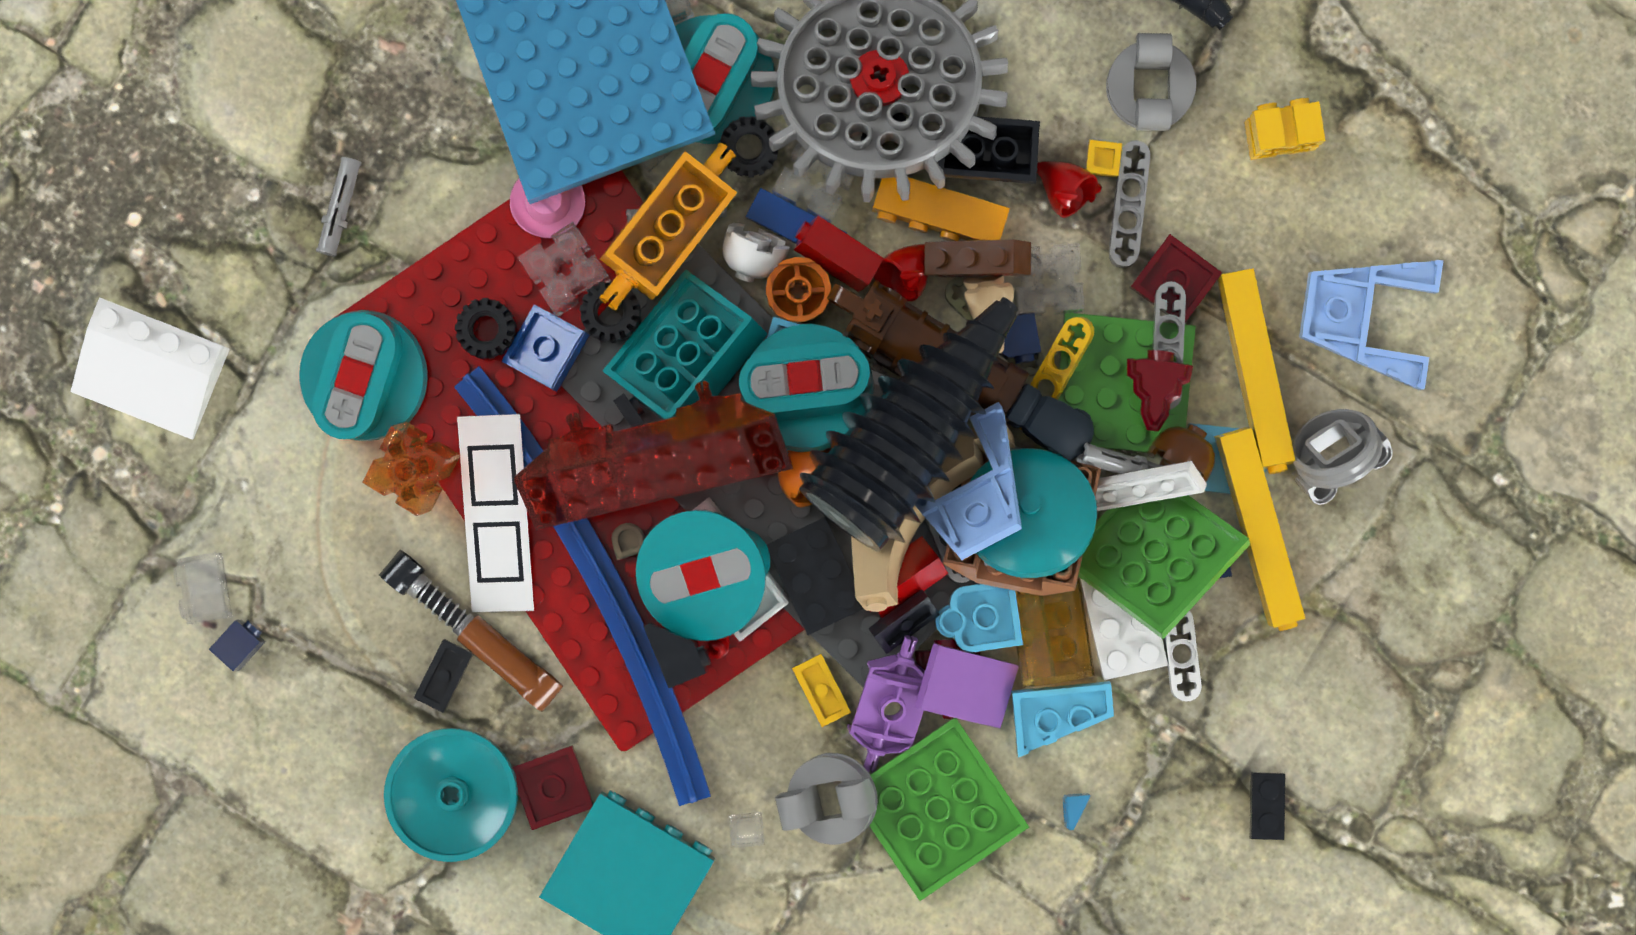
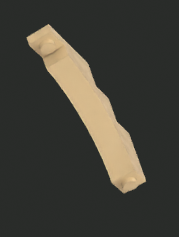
[851,425,1015,612]

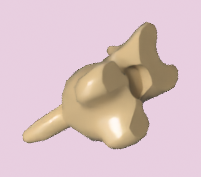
[963,276,1014,353]

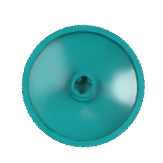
[970,449,1097,578]
[384,728,518,862]

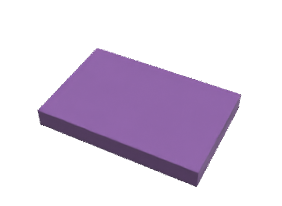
[915,643,1019,728]

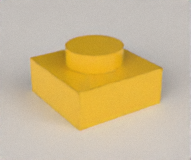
[1085,140,1122,178]

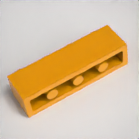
[872,177,1010,241]

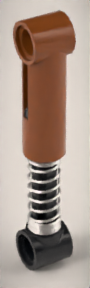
[379,549,563,712]

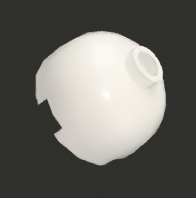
[722,223,790,282]

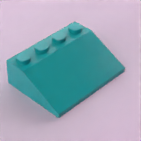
[603,269,767,436]

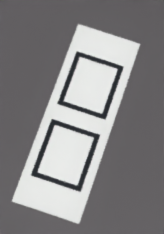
[457,414,534,612]

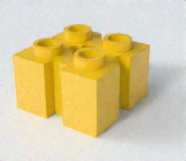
[1244,98,1326,160]

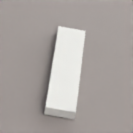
[1095,461,1207,511]

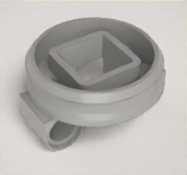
[1106,33,1196,131]
[1292,409,1393,505]
[775,753,878,845]

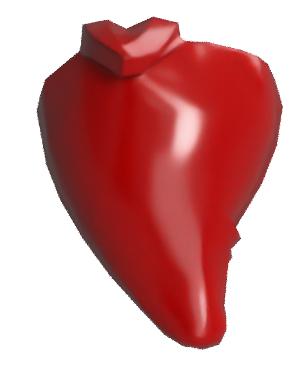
[1037,161,1102,218]
[874,244,928,302]

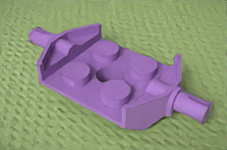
[847,635,925,773]

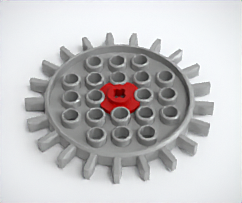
[751,0,1008,202]

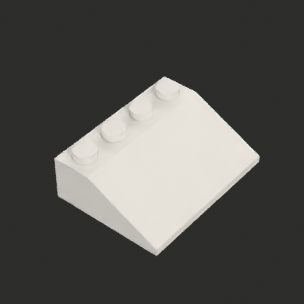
[71,297,230,440]

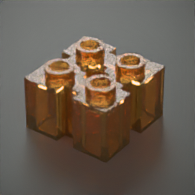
[362,422,460,516]

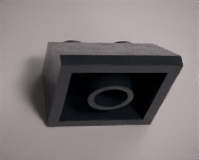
[643,623,712,688]

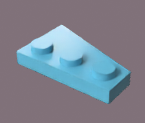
[1012,681,1114,758]

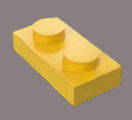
[792,654,851,727]

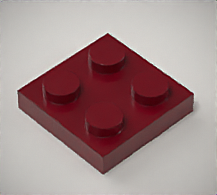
[1130,234,1222,323]
[512,745,594,830]

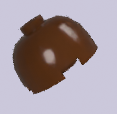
[1147,424,1215,482]

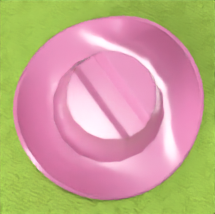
[510,178,585,238]

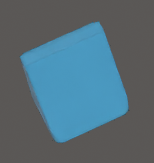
[1062,793,1090,830]

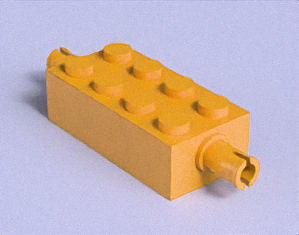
[599,143,737,310]

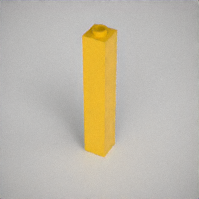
[1217,268,1296,474]
[1214,427,1306,631]

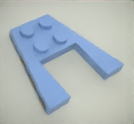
[1299,260,1443,390]
[915,402,1022,560]

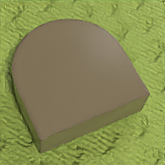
[612,523,645,560]

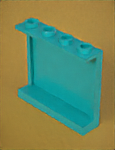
[539,790,715,935]

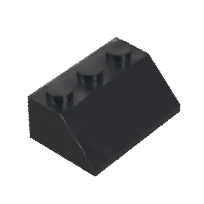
[937,116,1040,184]

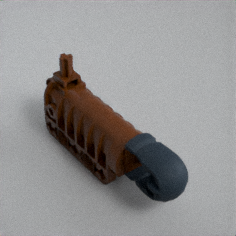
[827,280,1094,461]

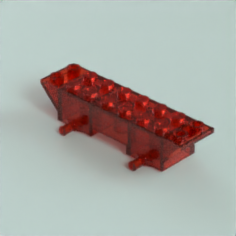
[514,381,793,530]

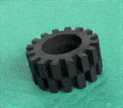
[720,116,778,178]
[580,281,641,343]
[455,298,517,359]

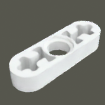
[1164,611,1202,701]

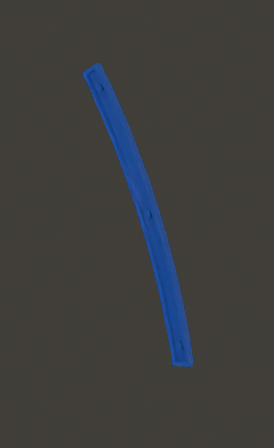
[454,366,711,806]

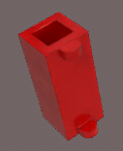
[793,215,884,292]
[869,536,948,618]

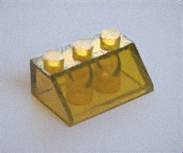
[1015,579,1095,688]

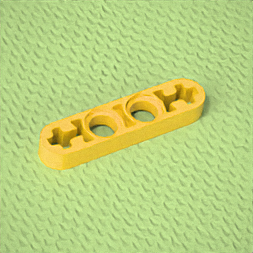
[1020,317,1095,430]

